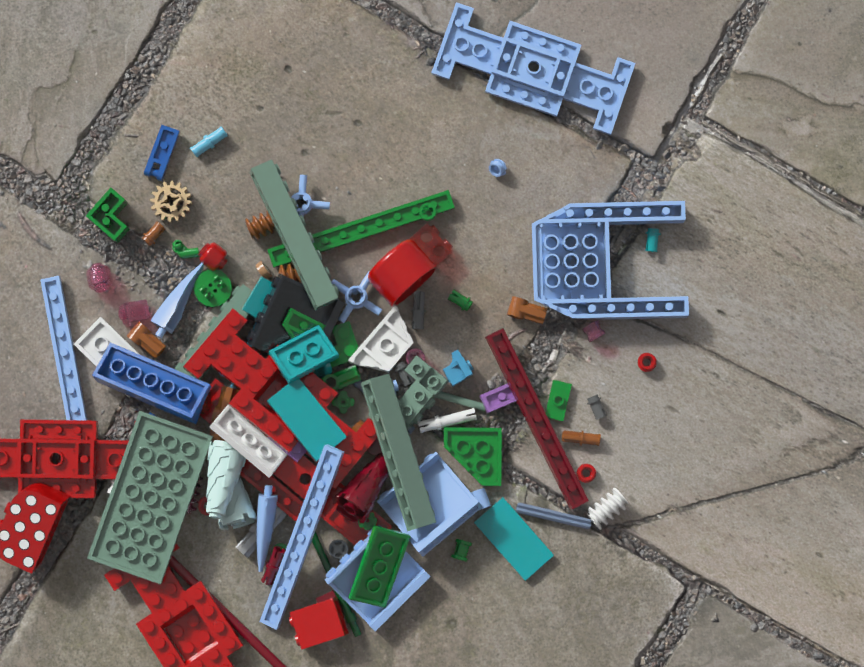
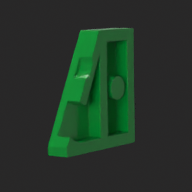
[282,308,325,339]

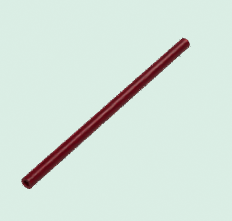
[168,555,287,667]

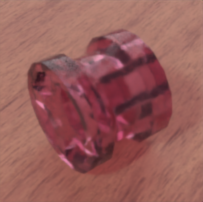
[582,320,606,343]
[406,349,425,365]

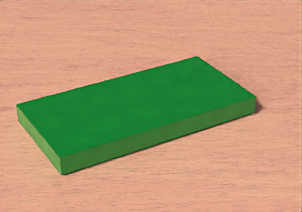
[348,525,411,608]

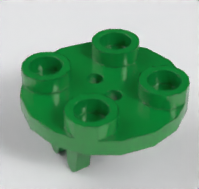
[194,270,233,308]

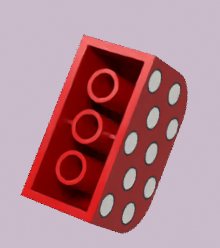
[0,483,70,574]

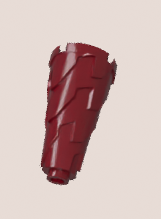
[333,453,389,523]

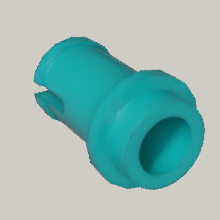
[645,228,661,252]

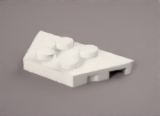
[348,306,414,373]

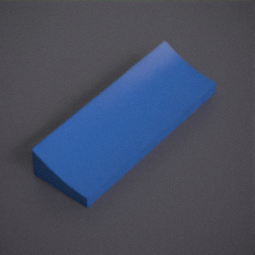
[92,342,211,424]

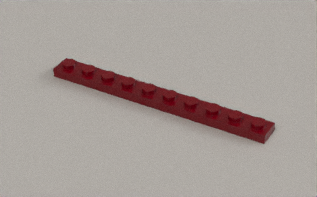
[485,328,589,510]

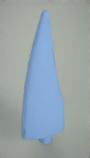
[151,263,204,339]
[256,485,278,572]

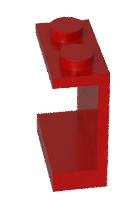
[289,597,349,650]

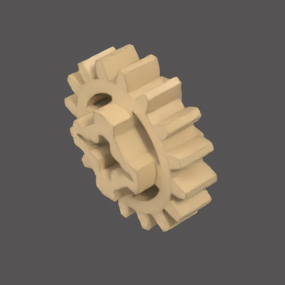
[150,181,192,223]

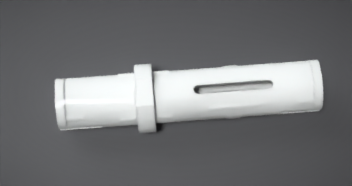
[418,408,477,433]

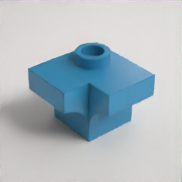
[443,350,474,387]

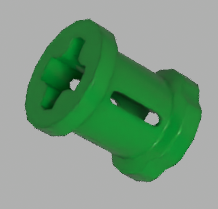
[451,539,472,562]

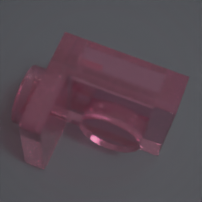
[118,300,151,325]

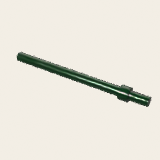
[312,531,362,637]

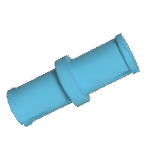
[190,126,228,157]

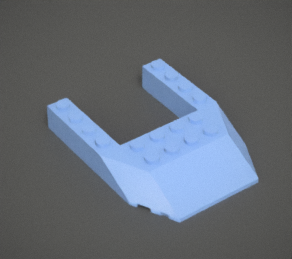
[532,201,689,320]

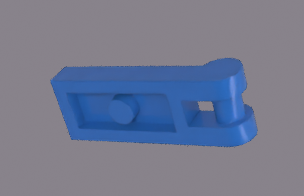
[144,124,180,181]

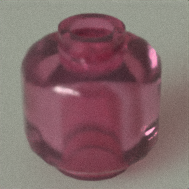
[86,263,113,293]

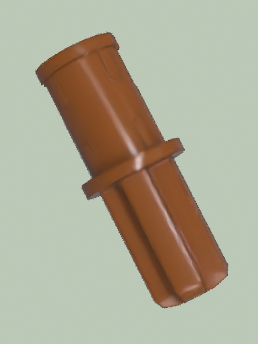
[562,430,601,446]

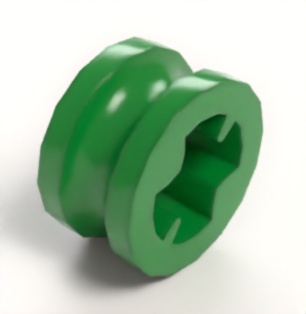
[419,203,436,221]

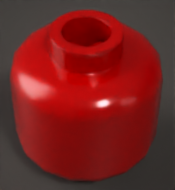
[198,242,228,271]

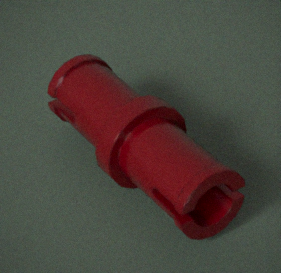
[261,546,285,585]

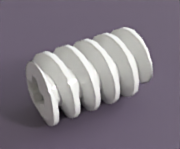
[587,488,629,530]

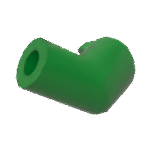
[172,240,199,259]

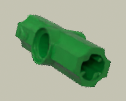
[321,365,362,392]

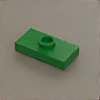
[545,380,572,422]

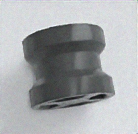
[329,539,348,559]

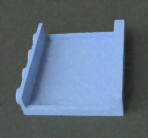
[377,452,482,557]
[325,525,431,631]

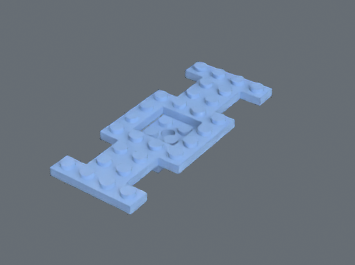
[431,2,635,135]

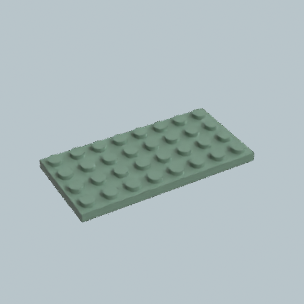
[87,411,213,584]

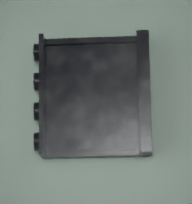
[247,274,344,373]

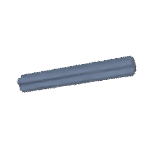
[516,503,592,529]

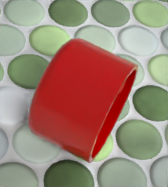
[368,239,438,307]

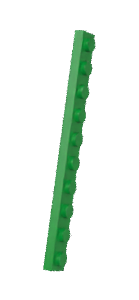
[267,190,455,268]

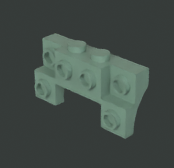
[368,355,449,432]

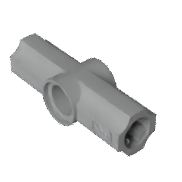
[236,506,287,558]

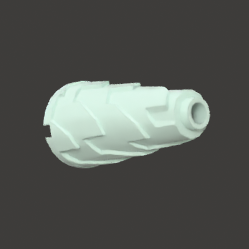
[206,440,246,519]
[218,476,257,530]

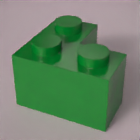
[86,187,130,244]

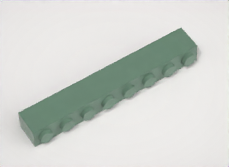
[249,160,339,311]
[361,374,436,532]

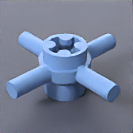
[291,175,330,218]
[331,271,383,323]

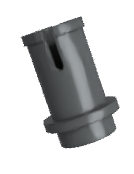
[394,361,415,386]
[587,394,607,420]

